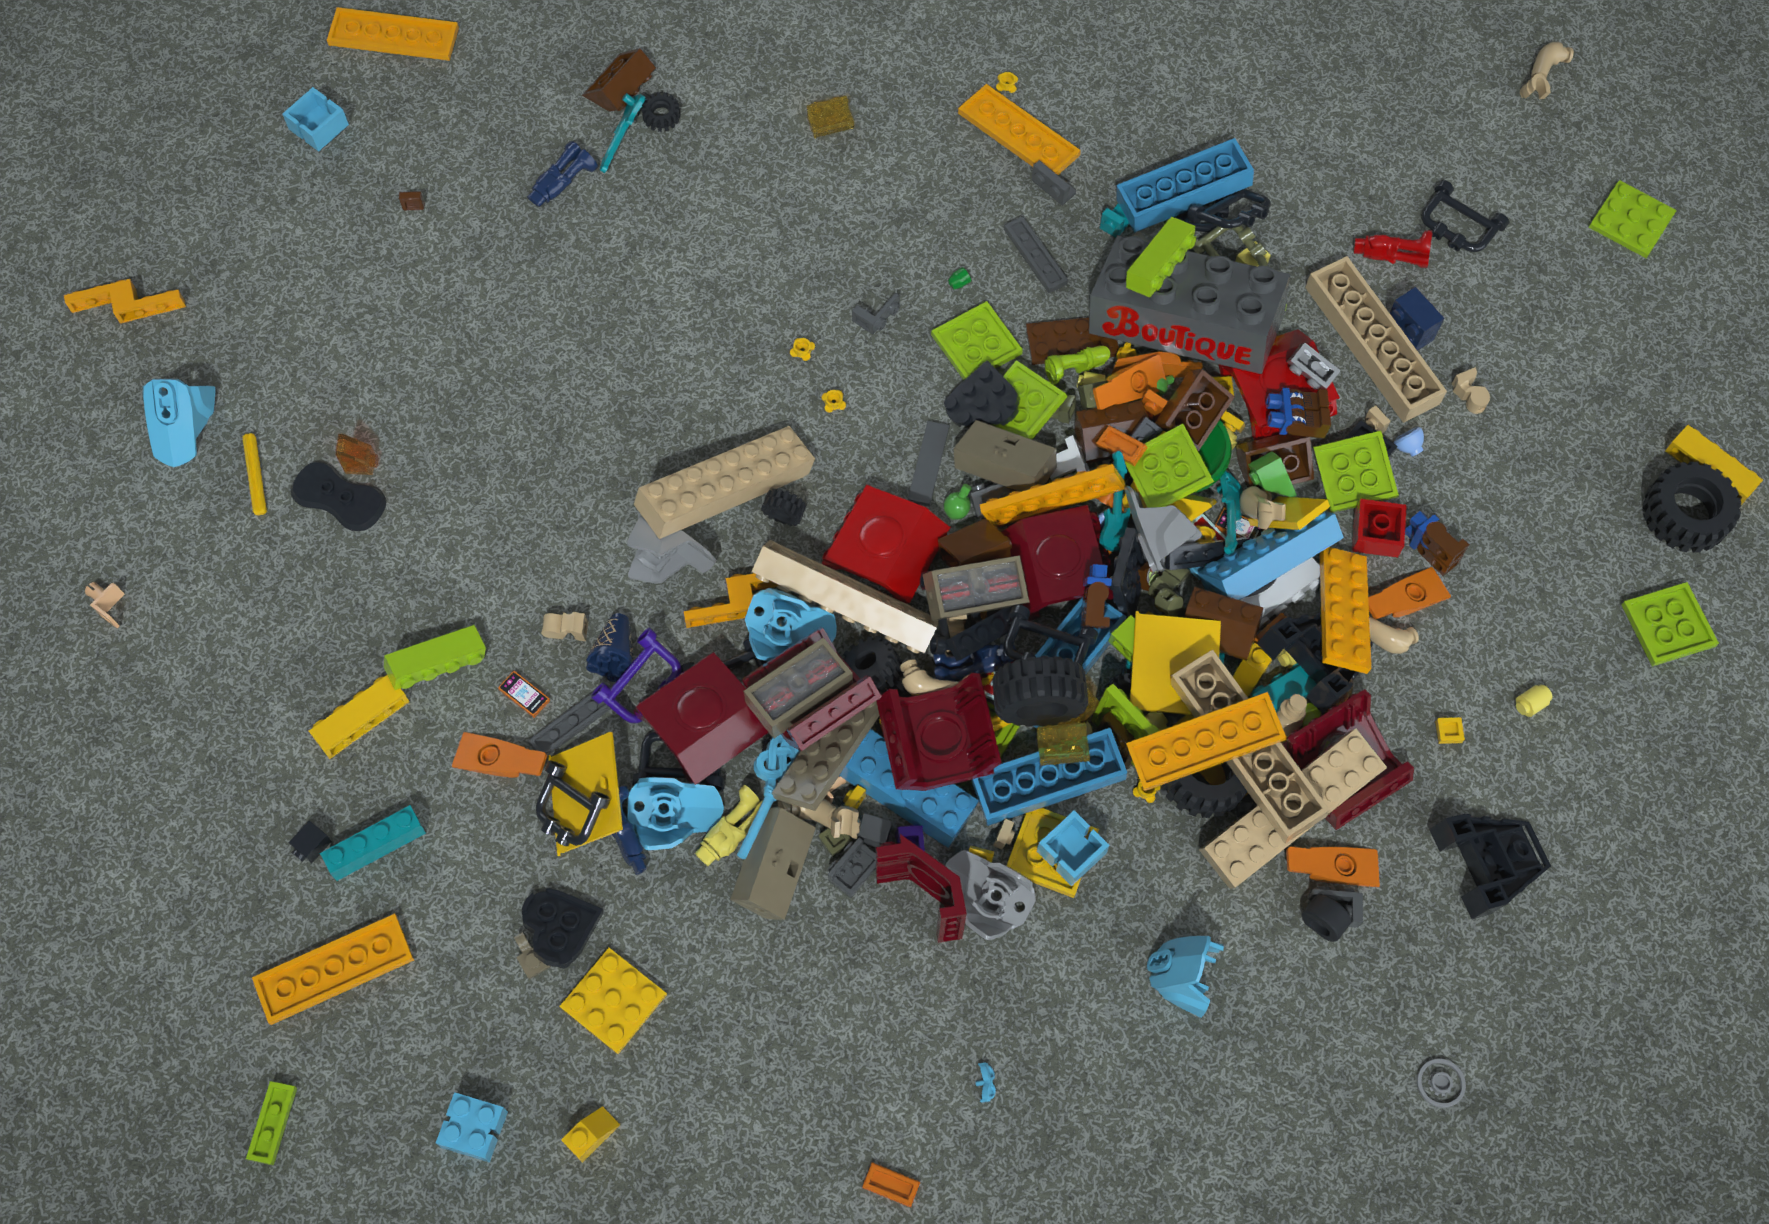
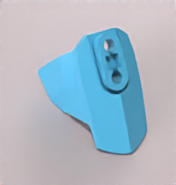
[143,379,215,467]
[745,588,837,661]
[627,777,724,850]
[1147,936,1224,1018]

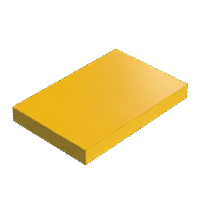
[1248,496,1330,530]

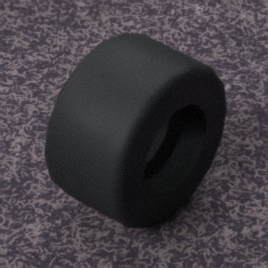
[1301,895,1351,942]

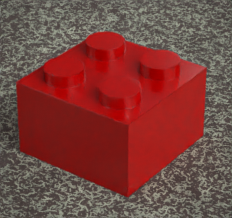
[1352,499,1406,558]

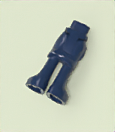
[527,141,598,207]
[933,644,1016,682]
[612,786,647,875]

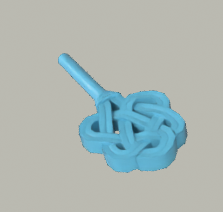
[737,734,800,859]

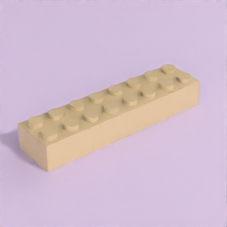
[1305,256,1447,423]
[634,426,815,539]
[752,540,938,654]
[1171,650,1329,843]
[1199,729,1387,889]

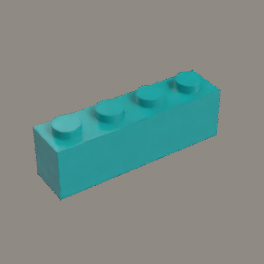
[1251,663,1317,713]
[320,805,426,881]

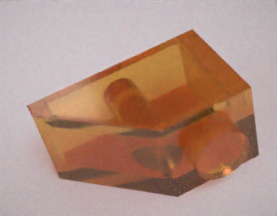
[335,434,379,475]

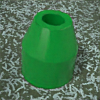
[948,267,972,290]

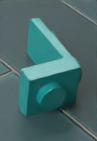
[1100,204,1129,238]

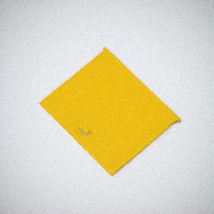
[1130,611,1221,715]
[548,732,623,856]

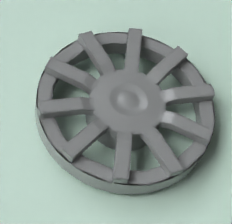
[1417,1059,1466,1108]

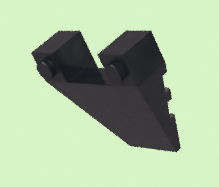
[1257,612,1373,714]
[1429,813,1551,920]

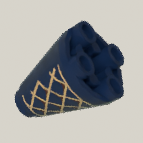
[586,613,634,682]

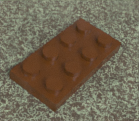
[1026,318,1119,365]

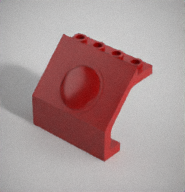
[1219,329,1340,440]
[821,484,951,604]

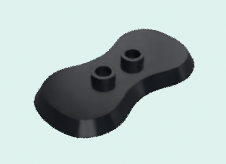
[290,462,386,531]

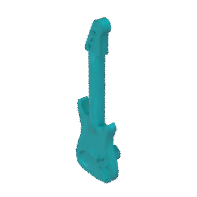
[599,93,646,173]
[1099,451,1131,553]
[1217,471,1243,555]

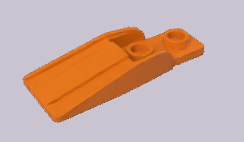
[1111,352,1203,378]
[1093,355,1166,410]
[1368,567,1451,619]
[452,732,547,778]
[1286,847,1380,887]

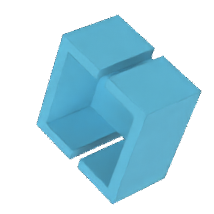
[282,87,349,152]
[1037,811,1109,886]
[436,1092,508,1163]

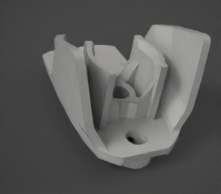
[1124,486,1202,572]
[627,512,717,584]
[945,850,1036,940]

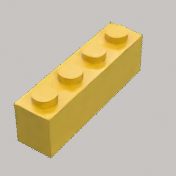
[1665,425,1763,505]
[309,675,409,759]

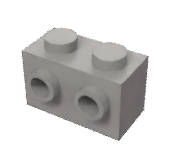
[1287,343,1341,390]

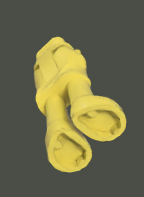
[695,785,763,866]

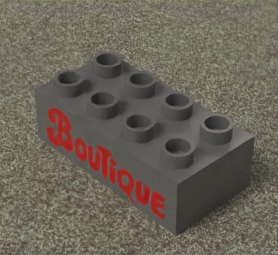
[1089,235,1290,374]

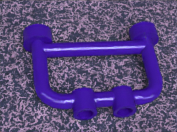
[591,628,682,723]

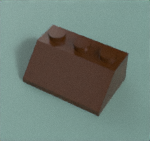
[582,48,656,112]
[1154,369,1235,451]
[1074,400,1148,463]
[1236,433,1314,488]
[1184,587,1263,661]

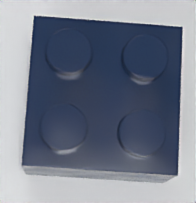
[1390,287,1445,351]

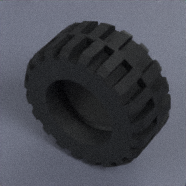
[1643,461,1741,553]
[992,656,1088,727]
[1160,762,1247,818]

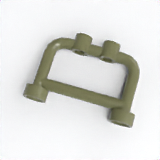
[1193,225,1268,266]

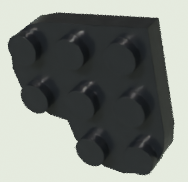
[944,360,1020,427]
[522,888,603,969]

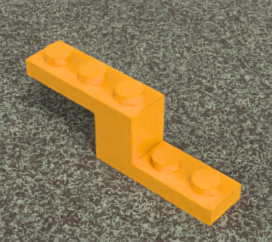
[64,279,186,324]
[684,573,778,628]

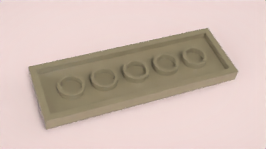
[772,701,879,811]

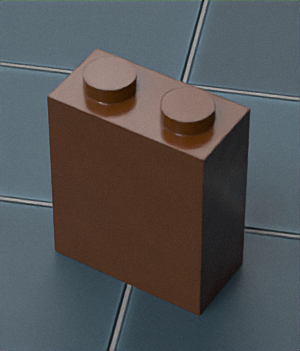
[938,518,1012,568]

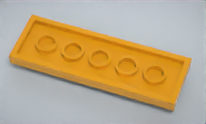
[327,7,459,61]
[958,84,1081,175]
[980,464,1126,527]
[1320,547,1371,674]
[1126,692,1287,791]
[252,914,414,1025]

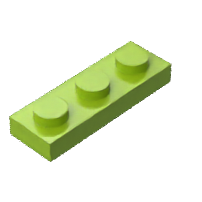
[246,1081,297,1166]

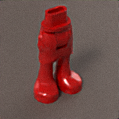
[1354,230,1432,268]

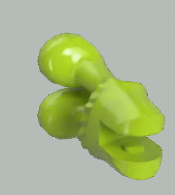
[1045,346,1110,385]

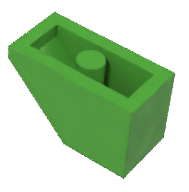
[1248,451,1297,497]

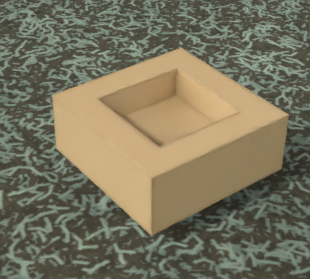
[1364,405,1391,433]
[993,819,1015,850]

